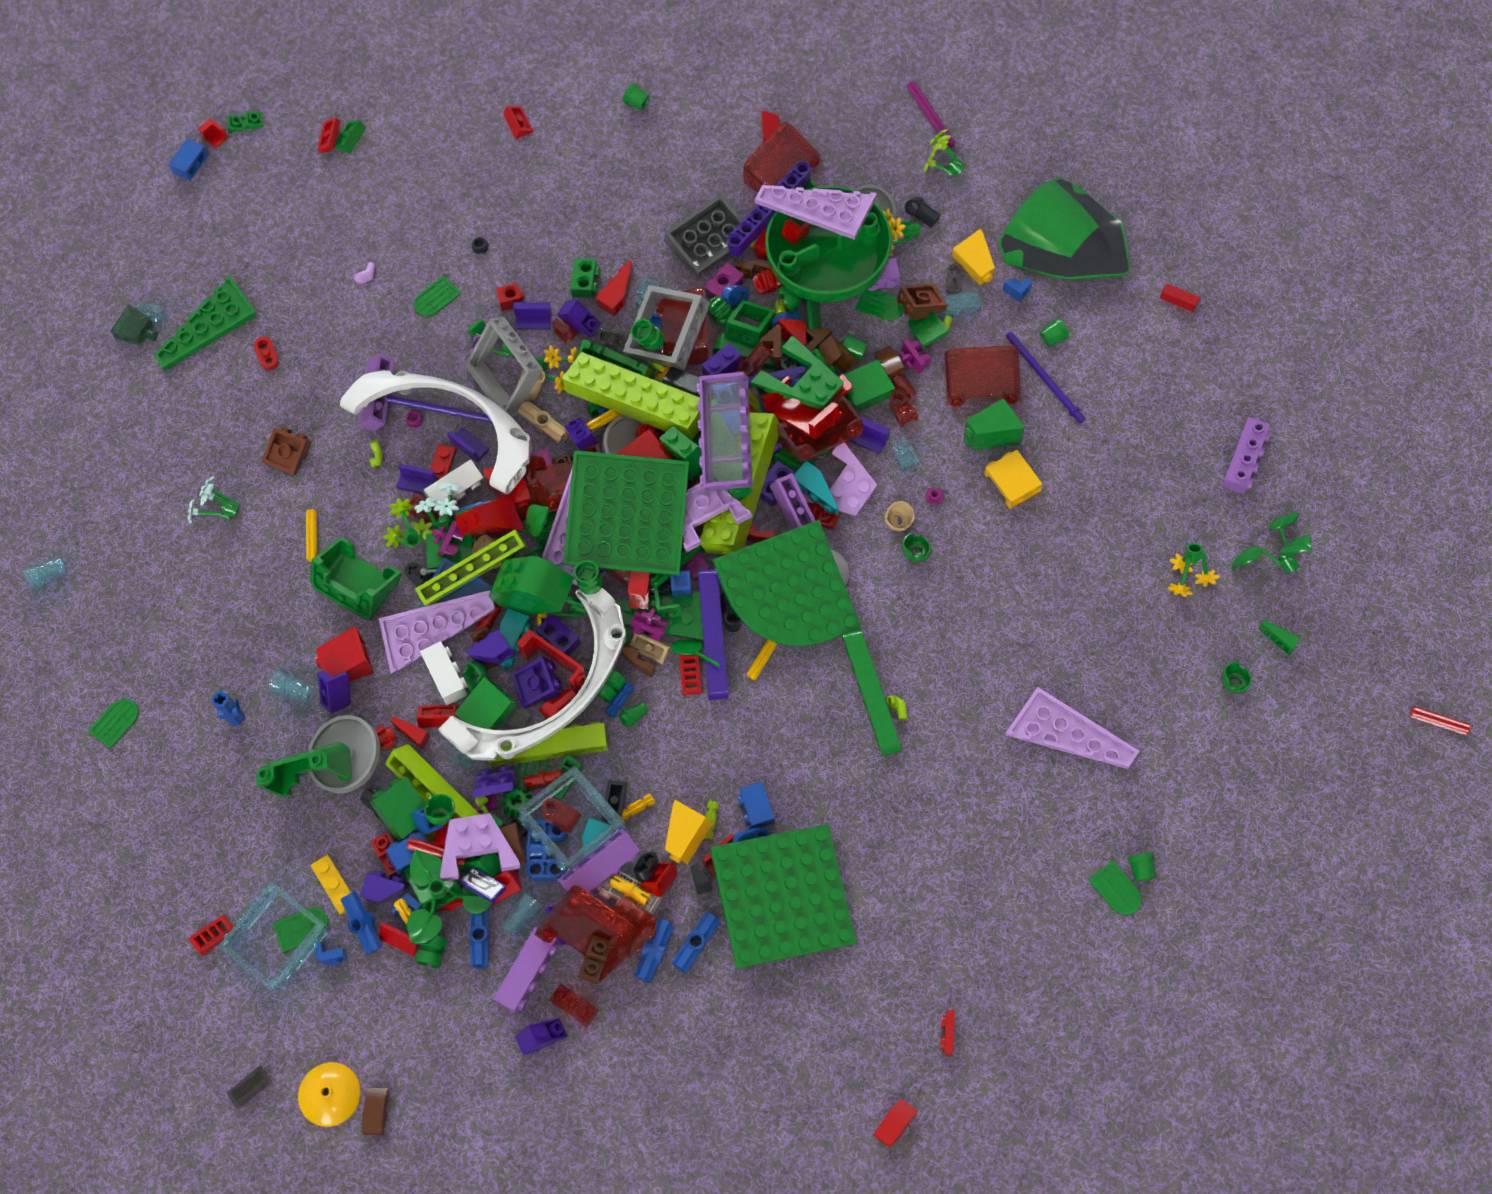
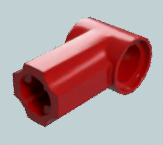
[539,687,577,719]

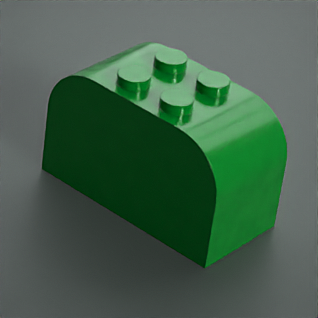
[489,556,575,615]

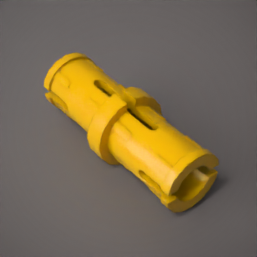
[609,874,651,906]

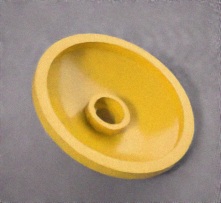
[298,1062,361,1127]

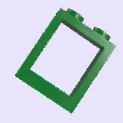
[724,300,776,347]

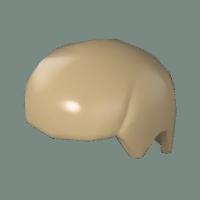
[884,501,915,532]

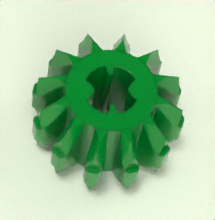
[707,296,734,327]
[500,785,535,820]

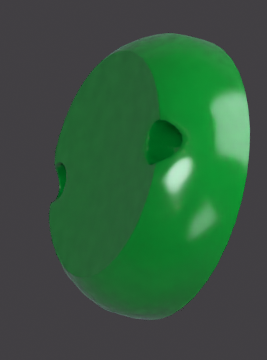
[766,186,892,303]

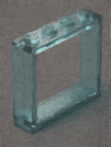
[517,766,626,872]
[218,882,331,994]

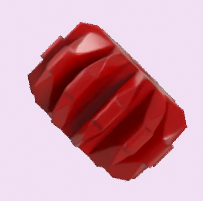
[753,269,783,295]

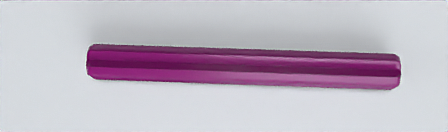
[907,81,956,148]

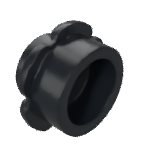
[471,237,489,254]

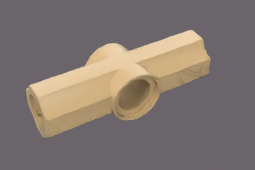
[518,401,569,445]

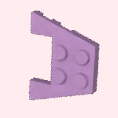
[803,440,878,516]
[683,481,753,552]
[440,813,520,881]

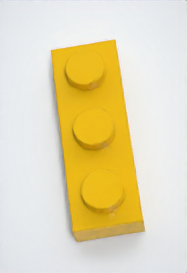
[310,854,351,915]

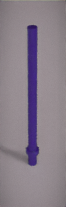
[1006,332,1085,423]
[386,395,493,425]

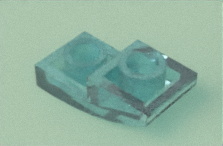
[943,292,982,315]

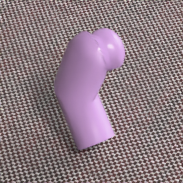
[354,262,376,284]

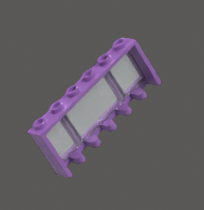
[697,372,752,492]

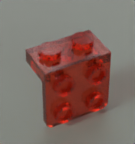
[601,896,657,958]

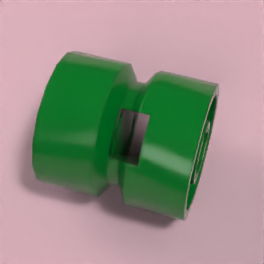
[631,319,664,351]
[574,560,603,595]
[596,669,626,703]
[414,935,448,969]

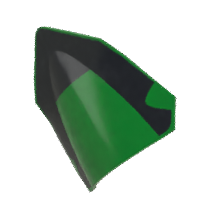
[997,177,1130,280]

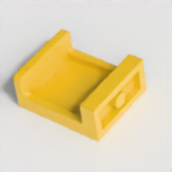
[984,450,1042,509]

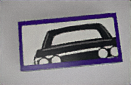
[460,867,505,904]

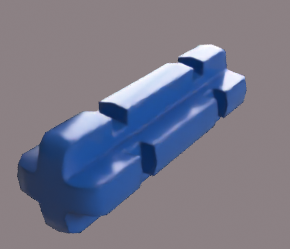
[605,682,634,718]

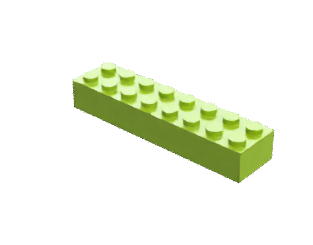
[562,352,701,441]
[700,412,782,555]

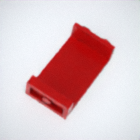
[763,376,839,439]
[517,629,587,694]

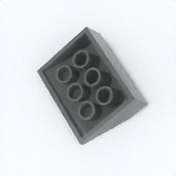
[664,194,749,275]

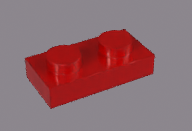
[317,117,341,153]
[429,443,457,480]
[940,1010,955,1056]

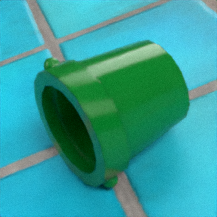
[622,83,650,111]
[1040,317,1070,347]
[843,333,867,360]
[1128,852,1156,882]

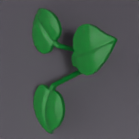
[519,504,551,558]
[1231,511,1312,573]
[407,850,492,944]

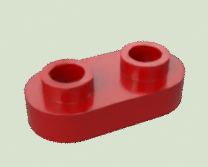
[254,337,279,370]

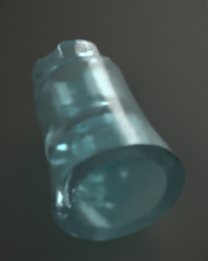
[22,557,68,592]
[267,667,313,703]
[500,890,544,937]

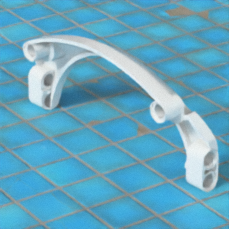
[340,371,532,494]
[438,588,626,760]

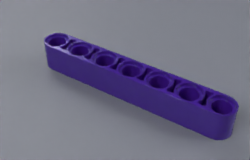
[727,161,811,256]
[698,569,728,700]

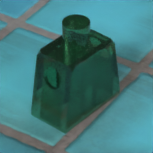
[110,304,158,346]

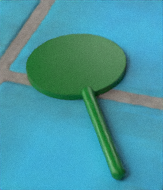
[671,639,720,667]

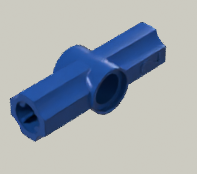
[211,691,245,726]
[341,892,382,955]
[469,908,490,968]
[672,912,721,974]
[634,919,675,983]

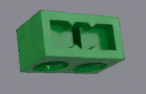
[570,258,600,299]

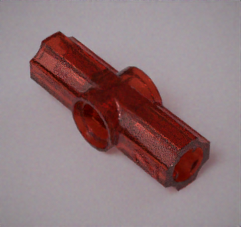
[734,342,773,391]

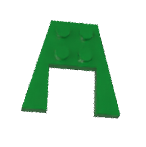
[751,336,844,410]

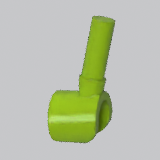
[475,796,489,814]

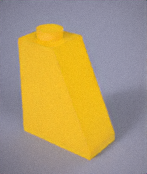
[952,229,995,285]
[665,800,713,865]

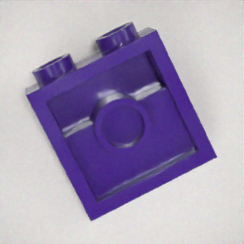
[510,656,563,709]
[473,764,519,798]

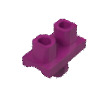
[899,339,931,374]
[431,520,465,558]
[630,608,669,641]

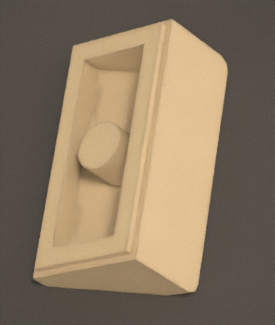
[630,632,671,664]

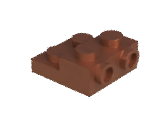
[897,284,947,319]
[261,427,312,475]

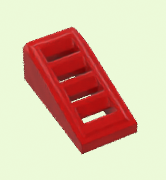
[679,654,702,695]
[391,717,430,749]
[188,914,236,956]

